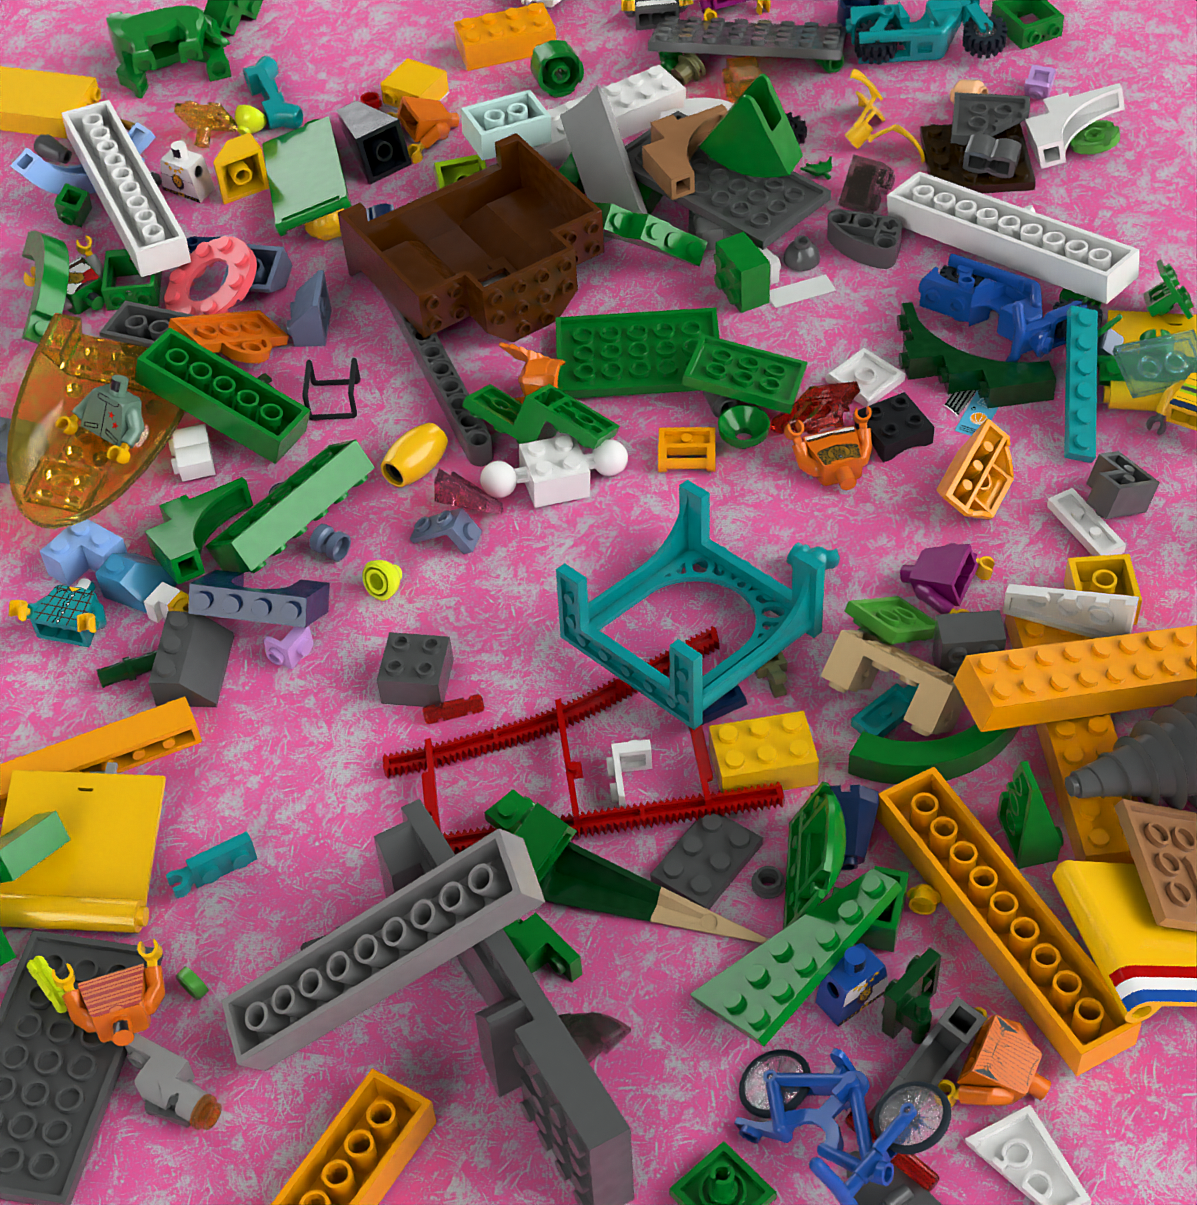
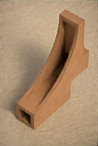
[642,104,727,200]

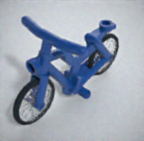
[734,1048,952,1205]

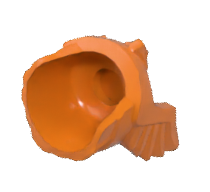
[498,342,565,404]

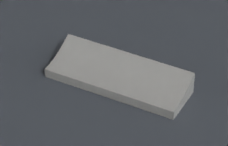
[560,85,648,243]

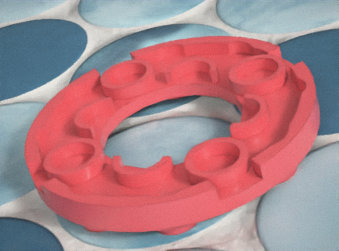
[164,236,257,316]

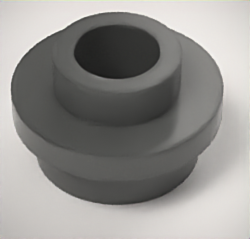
[751,866,785,899]

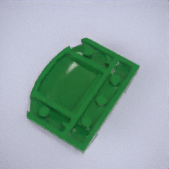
[783,781,846,929]

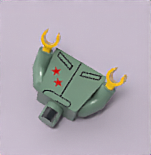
[56,375,145,464]

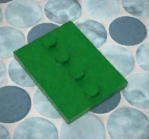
[682,334,808,414]

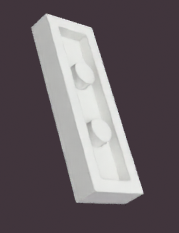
[1047,488,1126,556]

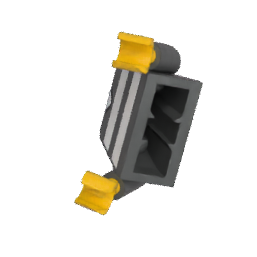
[621,0,693,31]

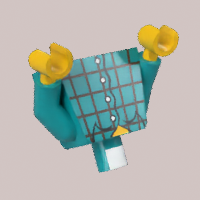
[8,578,107,648]

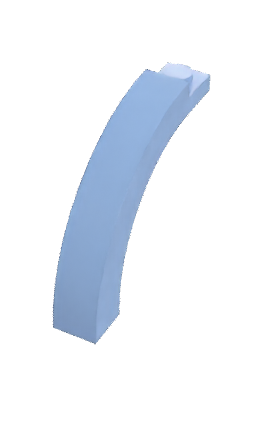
[10,122,156,194]

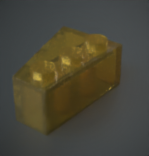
[722,56,762,103]

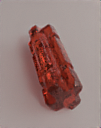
[422,694,484,725]

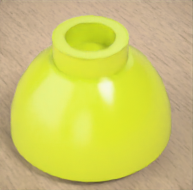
[235,104,268,135]
[362,560,402,601]

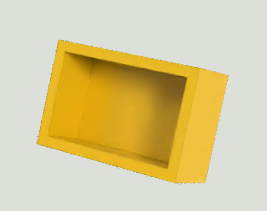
[709,710,819,794]

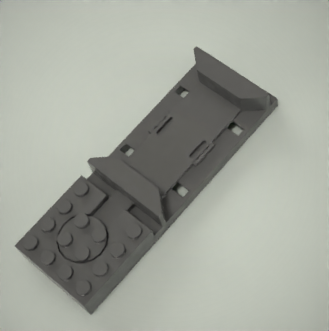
[374,799,634,1205]

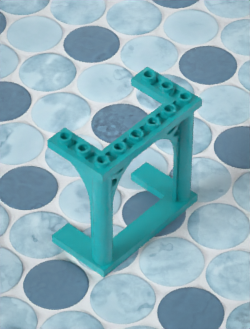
[556,480,825,730]

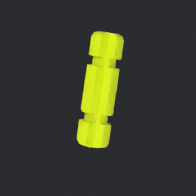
[26,955,67,1013]

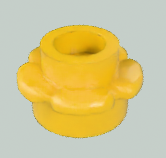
[907,884,941,915]

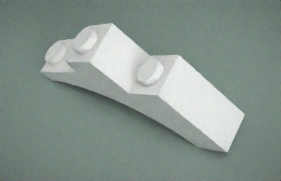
[1025,83,1125,169]

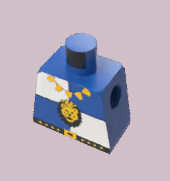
[815,943,889,1027]

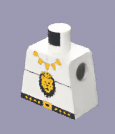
[160,141,215,203]

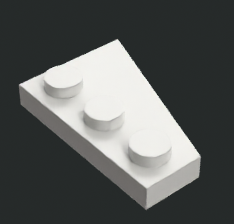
[965,1105,1091,1205]

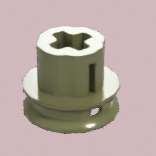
[671,53,706,86]

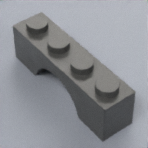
[868,996,987,1131]

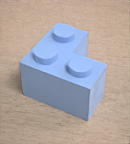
[39,515,128,586]

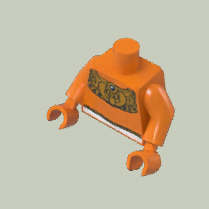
[784,406,872,491]

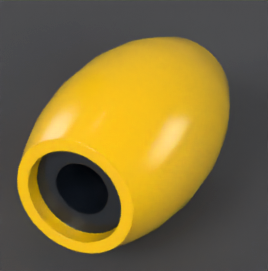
[380,422,448,487]

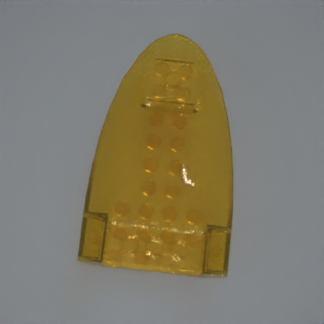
[6,313,186,529]

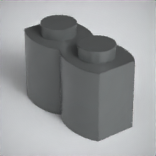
[963,134,1021,178]

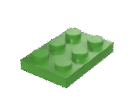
[844,596,936,645]

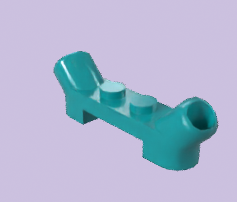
[243,56,304,130]

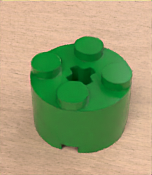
[530,40,584,97]

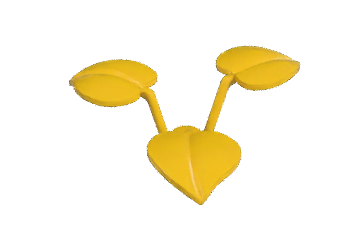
[844,68,925,164]

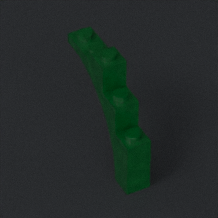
[897,302,1057,408]

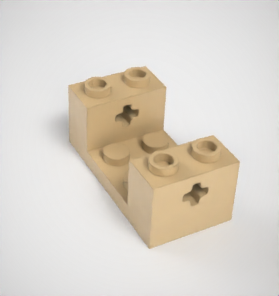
[821,630,965,736]

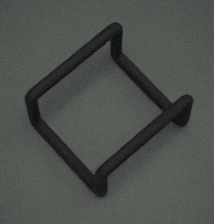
[302,358,361,420]

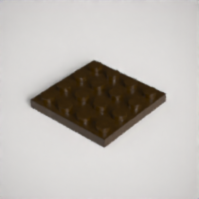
[920,123,1036,193]

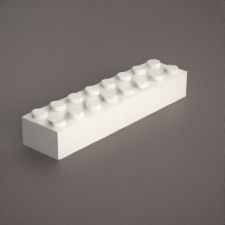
[495,65,686,167]

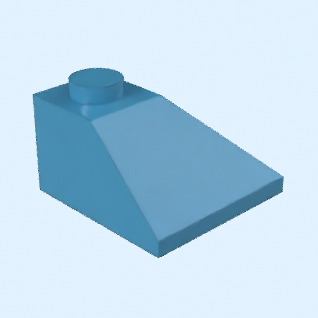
[95,553,177,613]

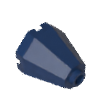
[811,785,879,870]

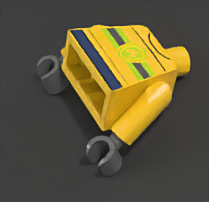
[1146,372,1197,435]

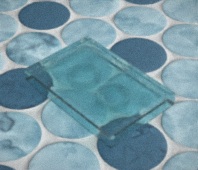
[1112,329,1197,398]

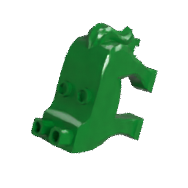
[106,5,232,99]

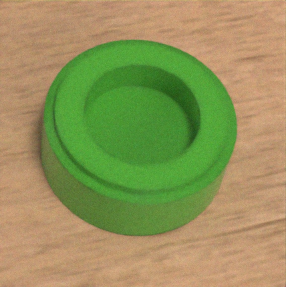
[176,966,209,1000]

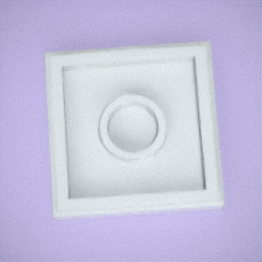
[826,348,905,407]

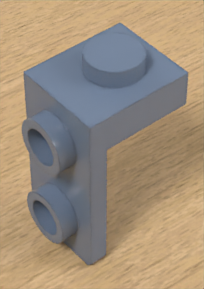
[410,508,482,554]

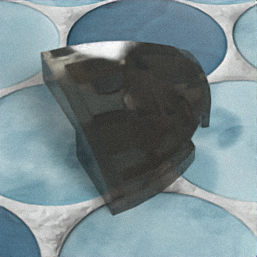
[559,1012,631,1063]

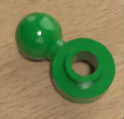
[659,52,683,75]

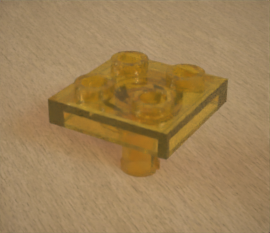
[174,101,237,148]

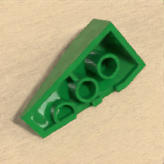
[997,761,1064,869]

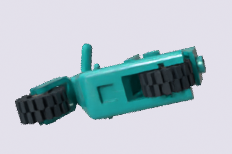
[846,0,1007,65]

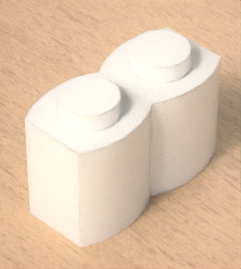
[168,424,216,482]

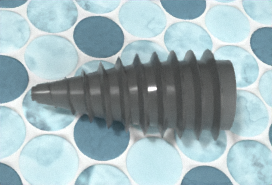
[1065,694,1197,810]

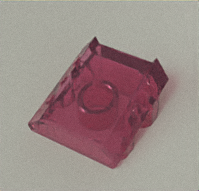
[434,468,503,514]

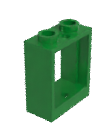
[991,0,1064,50]
[101,249,162,311]

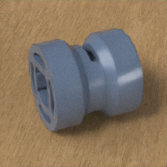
[310,524,351,561]

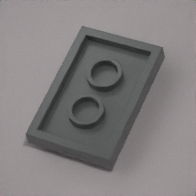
[650,813,763,910]

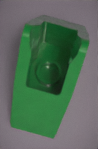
[699,74,803,178]

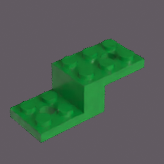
[462,384,620,449]

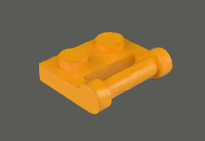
[658,427,716,472]

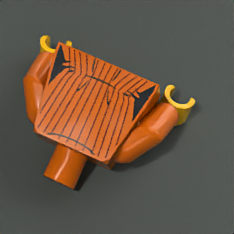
[935,1007,1051,1108]

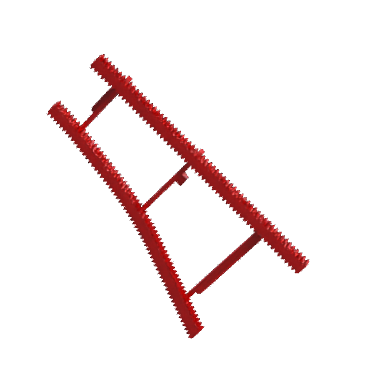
[382,626,785,855]

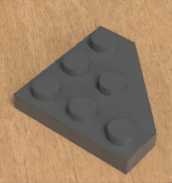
[951,92,1030,145]

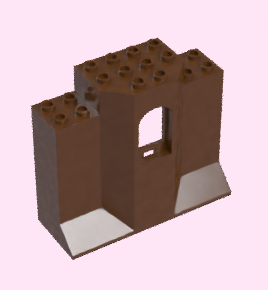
[337,133,605,342]

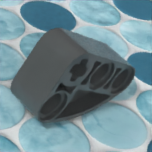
[827,209,903,269]

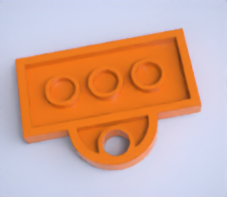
[168,310,289,364]

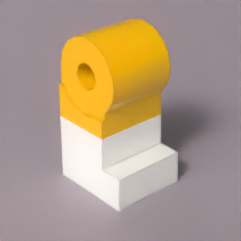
[144,582,189,623]

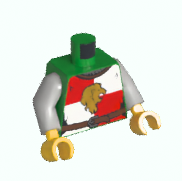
[23,235,105,315]

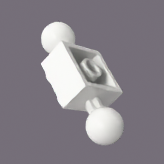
[480,435,628,508]

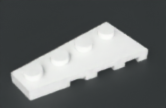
[1003,584,1139,638]

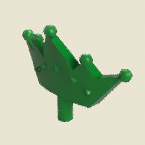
[800,156,832,180]

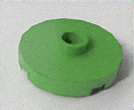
[1069,120,1120,155]

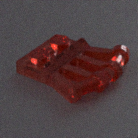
[770,381,860,434]

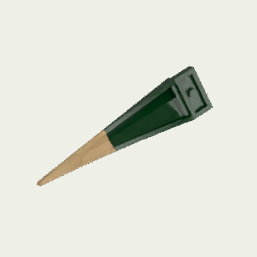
[539,842,768,943]

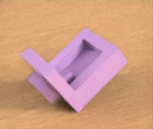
[1024,65,1056,99]
[263,626,314,669]

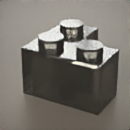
[838,154,895,214]

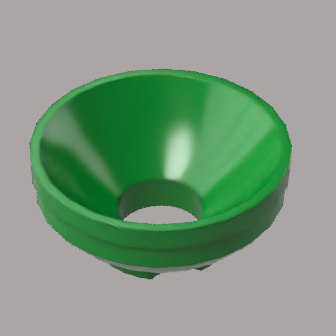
[718,405,770,449]

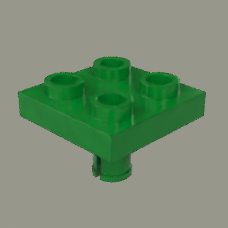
[669,1141,776,1205]

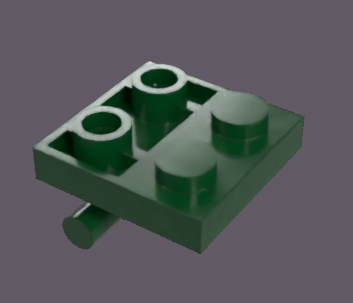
[881,947,941,1044]

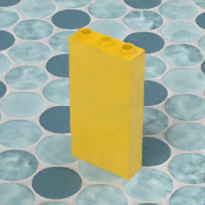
[0,66,101,139]

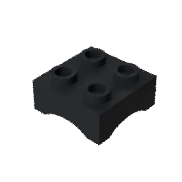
[855,392,935,462]

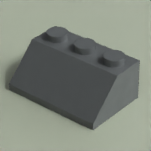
[99,301,196,348]
[148,611,234,707]

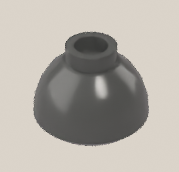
[783,235,820,271]

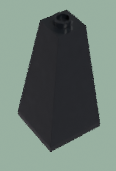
[336,101,412,184]

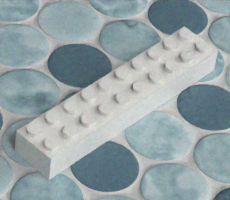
[62,100,191,277]
[887,171,1140,304]

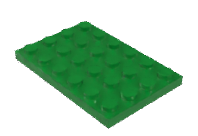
[556,307,720,398]

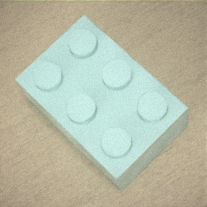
[461,90,551,161]

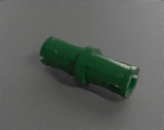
[96,650,157,688]

